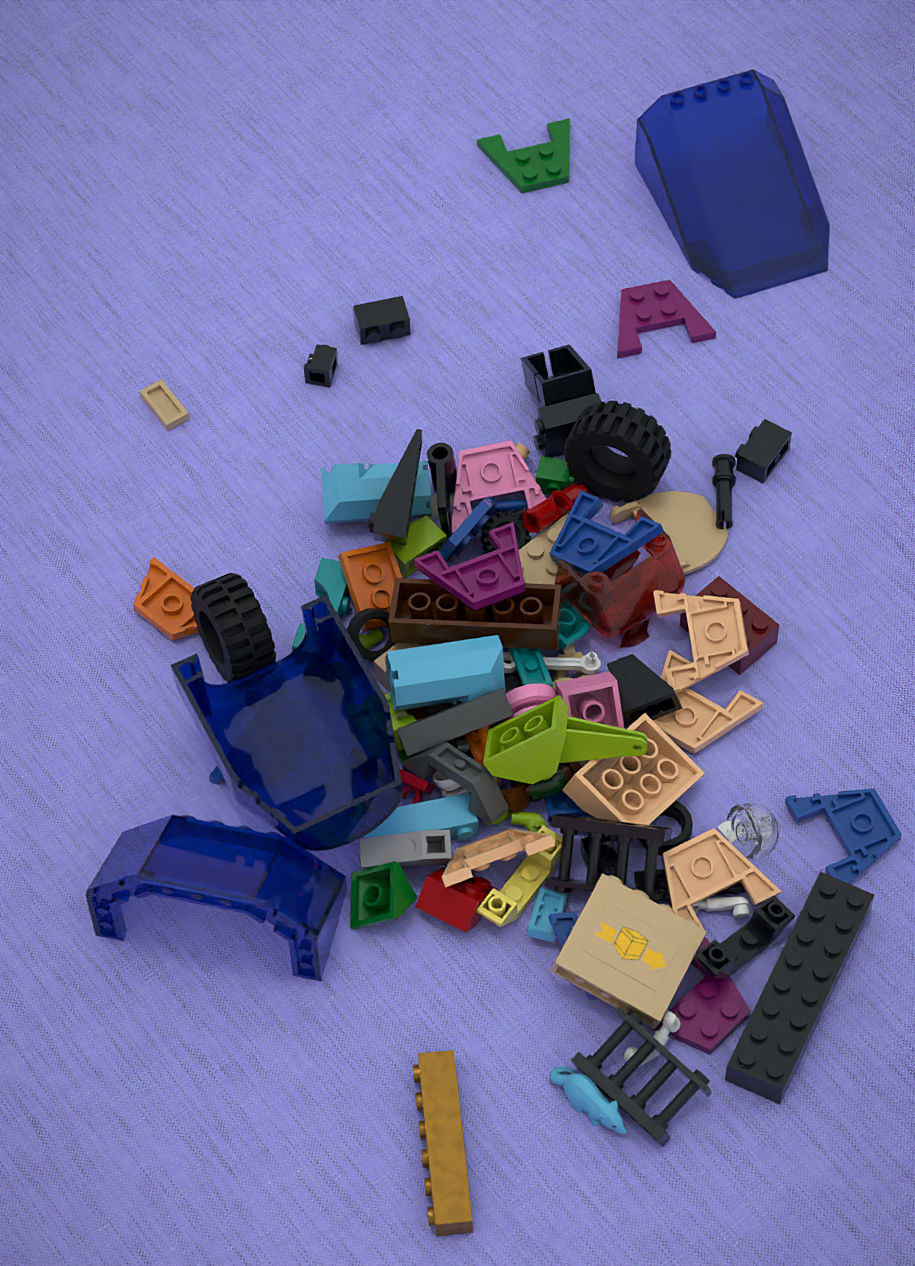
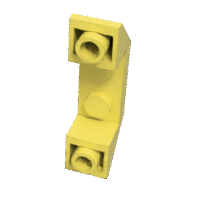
[477,825,562,927]

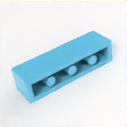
[358,792,478,841]

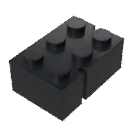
[521,344,596,407]

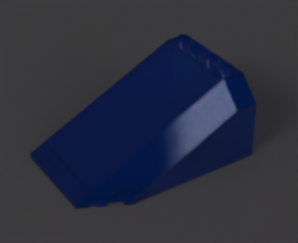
[634,69,830,299]

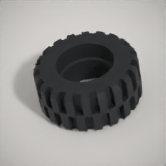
[564,401,672,502]
[190,573,276,684]

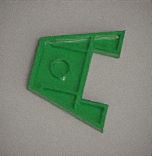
[477,118,570,193]

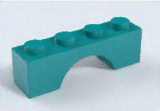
[292,558,350,665]

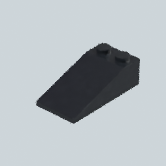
[369,429,423,545]

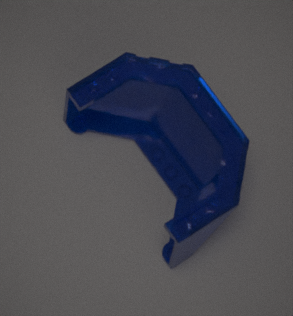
[85,814,347,981]

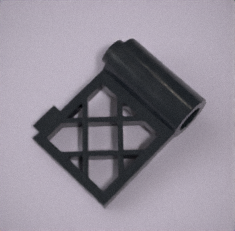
[427,443,457,539]

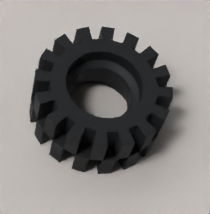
[480,511,531,553]

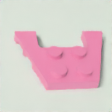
[451,440,546,534]

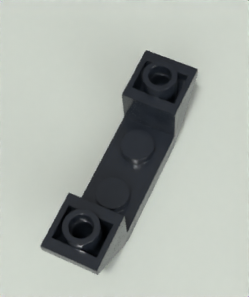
[694,895,795,979]

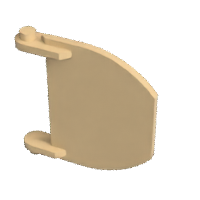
[610,491,729,586]

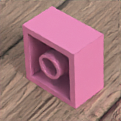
[555,671,624,729]

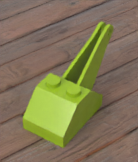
[483,695,648,784]

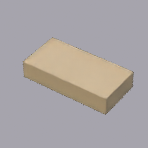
[140,379,190,431]

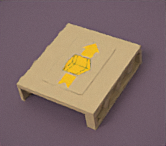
[549,873,707,1029]

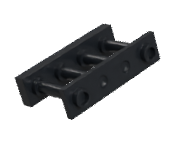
[545,813,672,903]
[571,1007,712,1147]

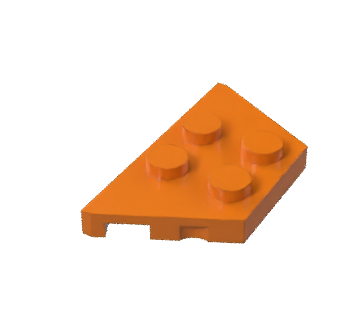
[133,557,198,641]

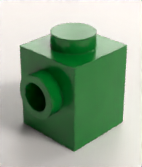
[536,456,576,496]

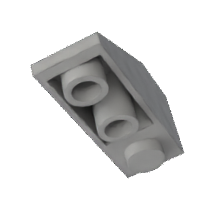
[359,830,452,869]

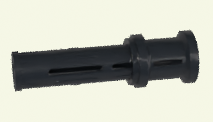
[712,454,736,530]

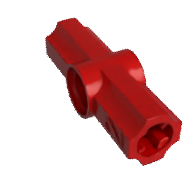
[522,483,588,533]

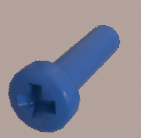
[488,497,527,516]

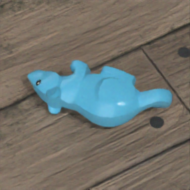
[549,1066,627,1134]

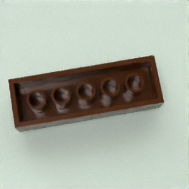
[388,578,563,650]

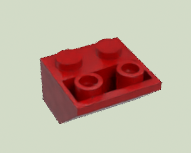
[415,864,498,932]

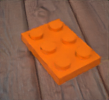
[338,542,402,632]

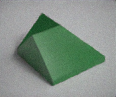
[350,861,417,929]

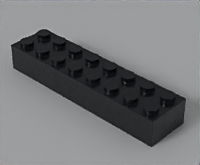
[725,872,875,1104]

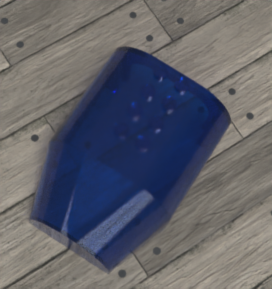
[170,595,402,851]

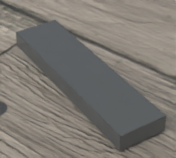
[397,687,514,756]

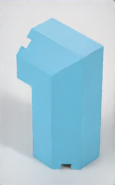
[321,461,432,524]
[385,635,505,711]

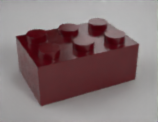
[679,576,780,675]

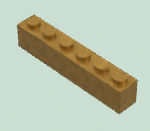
[413,1050,473,1236]

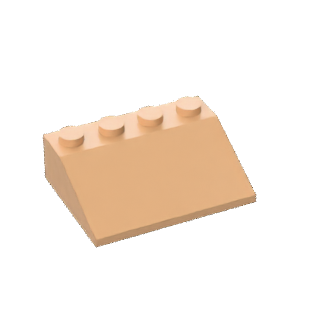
[563,713,705,825]

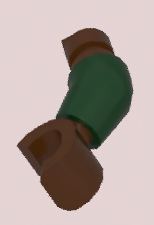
[501,760,589,813]

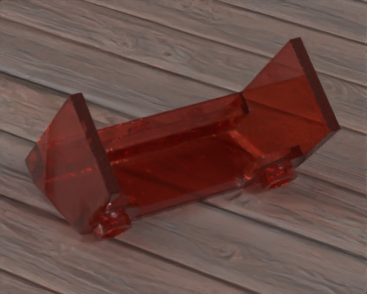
[555,508,686,637]

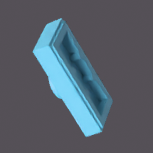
[526,887,568,943]

